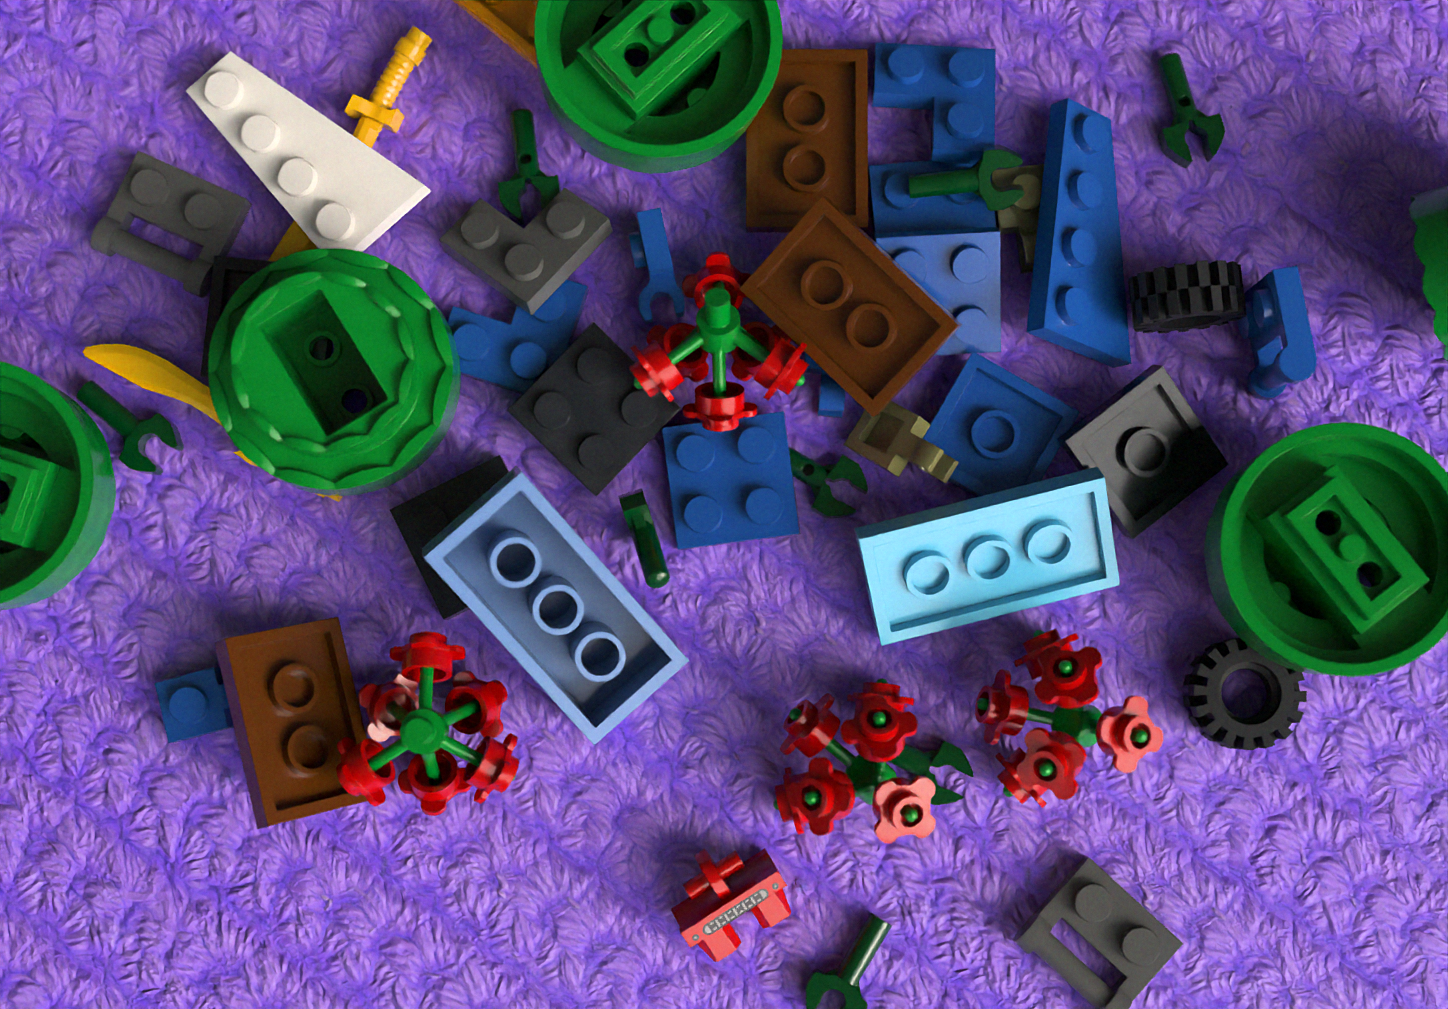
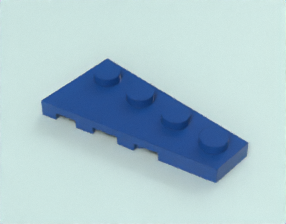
[1026,98,1131,368]

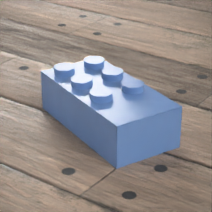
[422,466,689,745]

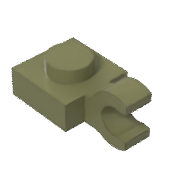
[991,164,1044,274]
[844,401,959,483]

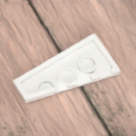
[186,51,431,252]

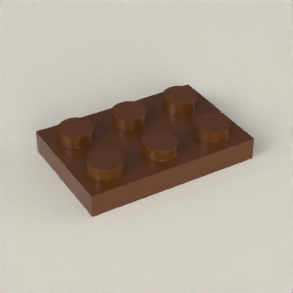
[746,49,868,233]
[739,196,962,417]
[215,617,367,829]

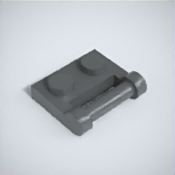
[90,151,252,298]
[1013,856,1183,1009]

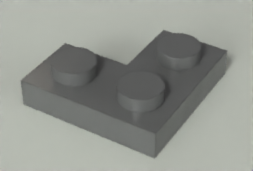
[439,188,613,315]

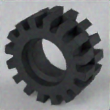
[1128,260,1247,333]
[1183,638,1307,750]

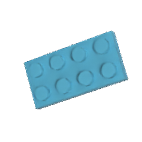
[854,467,1120,646]

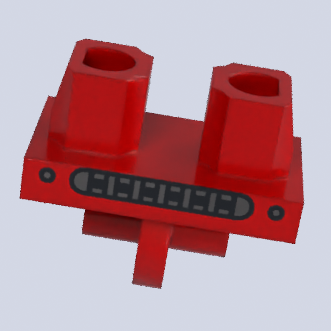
[671,848,791,962]

